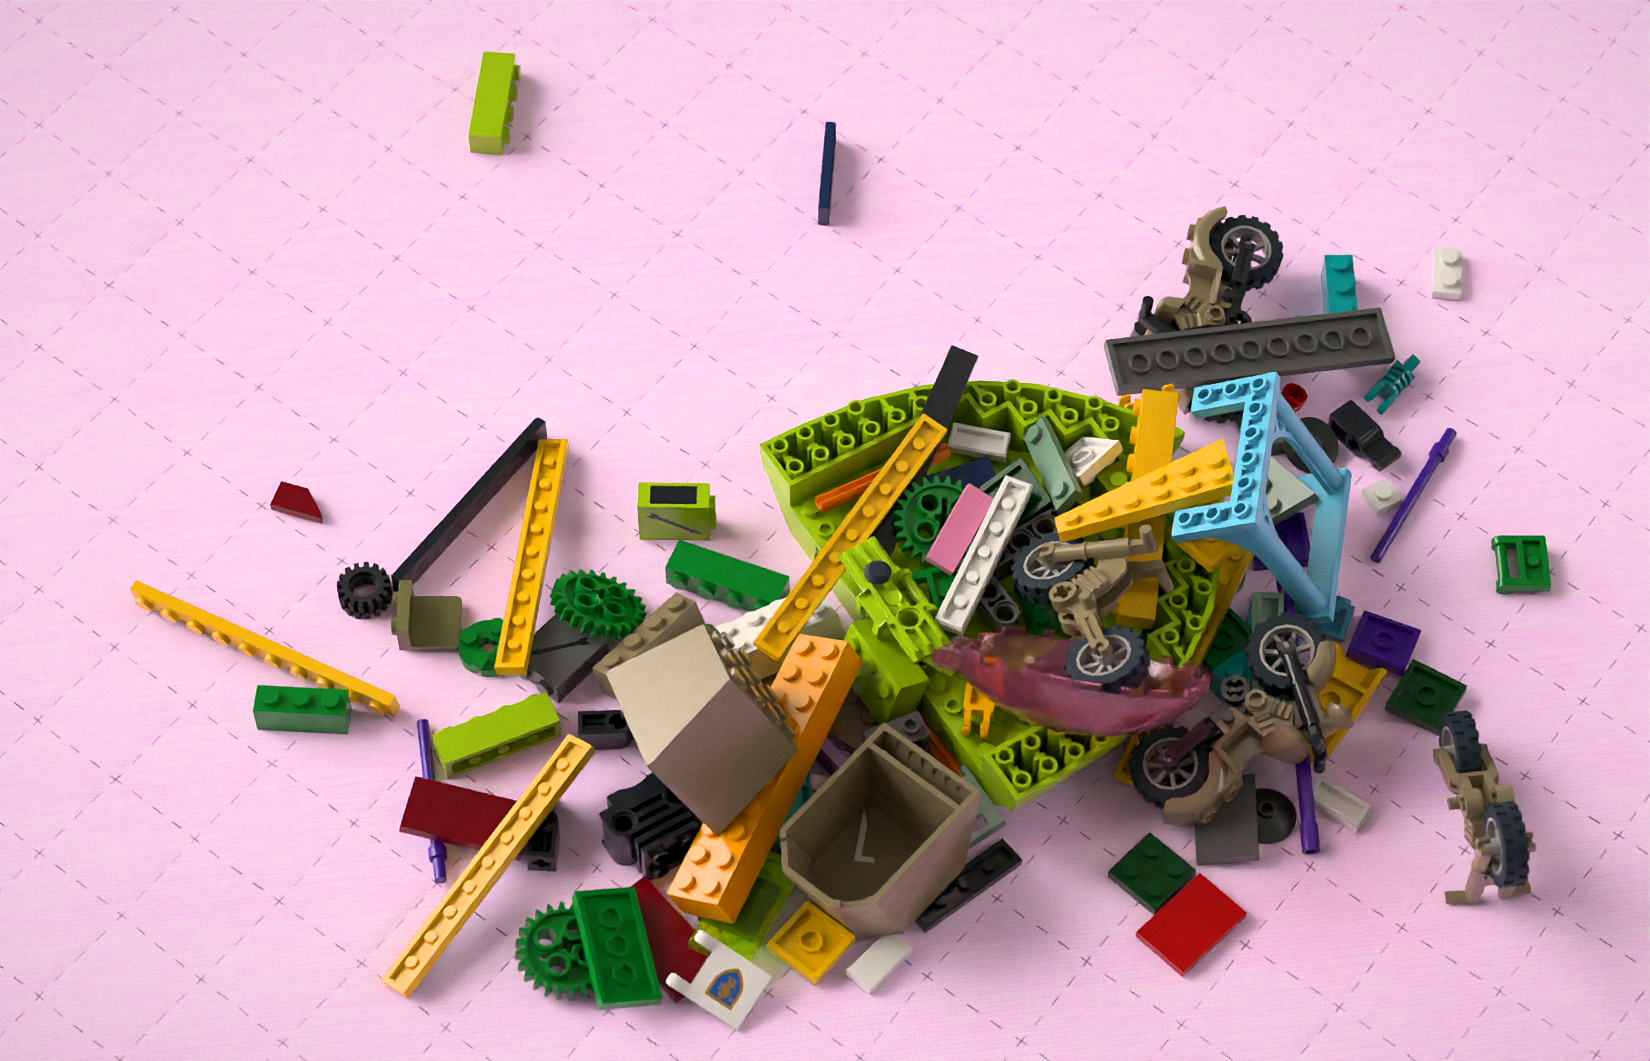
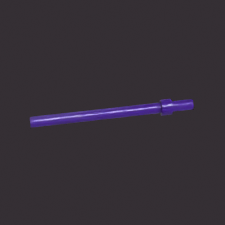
[1370,428,1457,563]
[417,719,448,884]

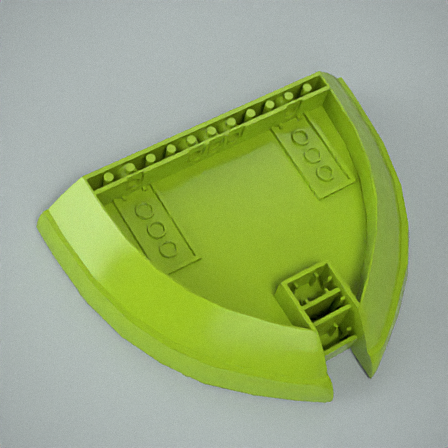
[759,379,1223,812]

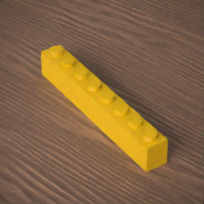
[1111,389,1179,629]

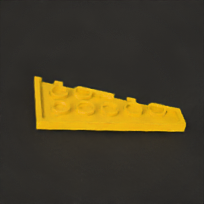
[1055,438,1234,543]

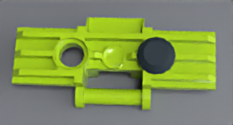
[838,536,951,664]

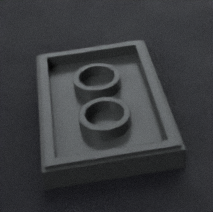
[1195,774,1260,865]

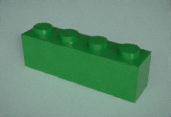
[665,540,790,612]

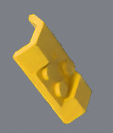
[1309,642,1387,763]

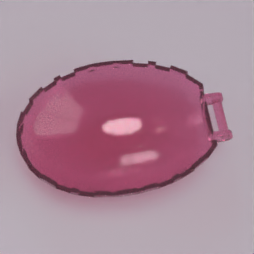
[931,626,1211,736]

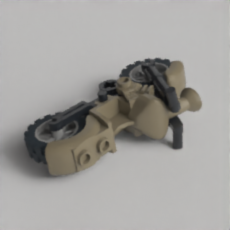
[1130,206,1284,423]
[1129,612,1354,826]

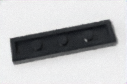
[915,838,1022,933]

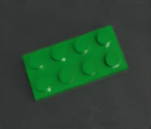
[571,887,663,1010]

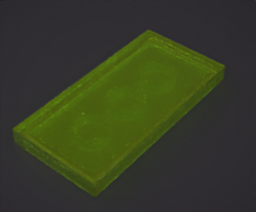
[688,851,794,962]

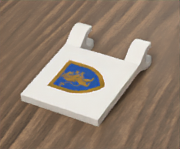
[666,930,772,1030]

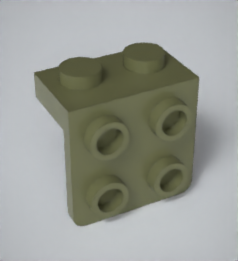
[391,580,462,650]

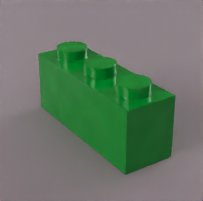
[253,685,352,735]

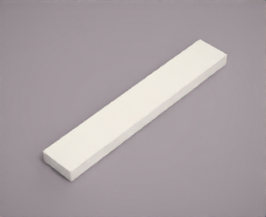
[934,475,1033,636]

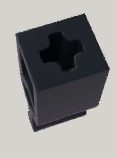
[1328,399,1402,472]
[578,710,634,750]
[526,805,560,872]

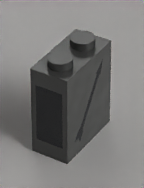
[518,613,608,703]

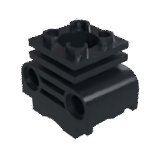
[599,772,699,881]

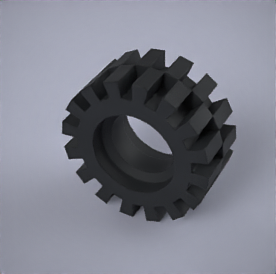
[336,562,393,619]

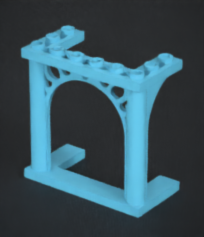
[1171,372,1352,629]

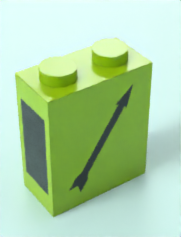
[637,482,717,541]

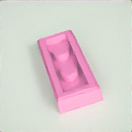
[924,483,994,575]

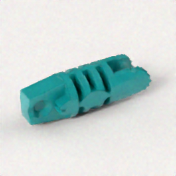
[1364,354,1421,415]

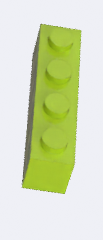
[468,51,521,155]
[432,692,562,779]

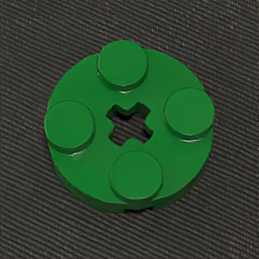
[458,618,503,677]

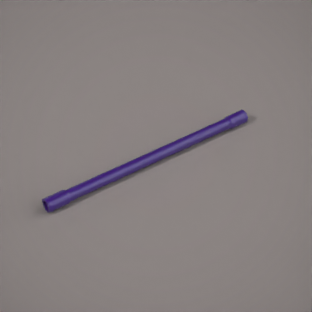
[1276,580,1321,854]

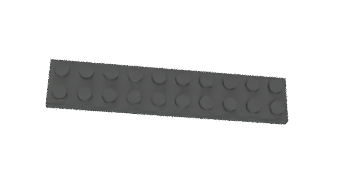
[1103,307,1396,396]

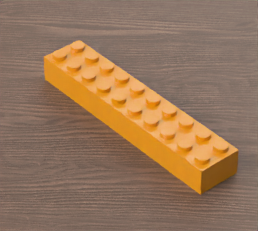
[667,634,863,924]

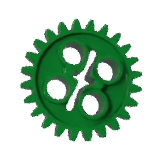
[892,475,986,569]
[550,569,647,642]
[514,901,594,1001]

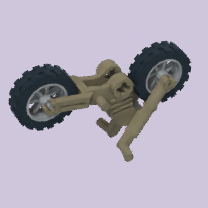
[1011,524,1174,702]
[1433,710,1536,904]

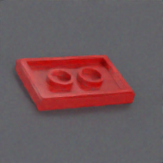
[1136,873,1247,977]

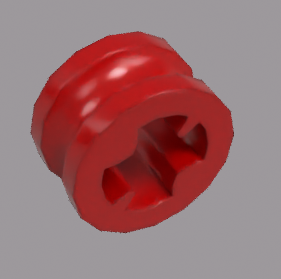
[1281,383,1307,412]

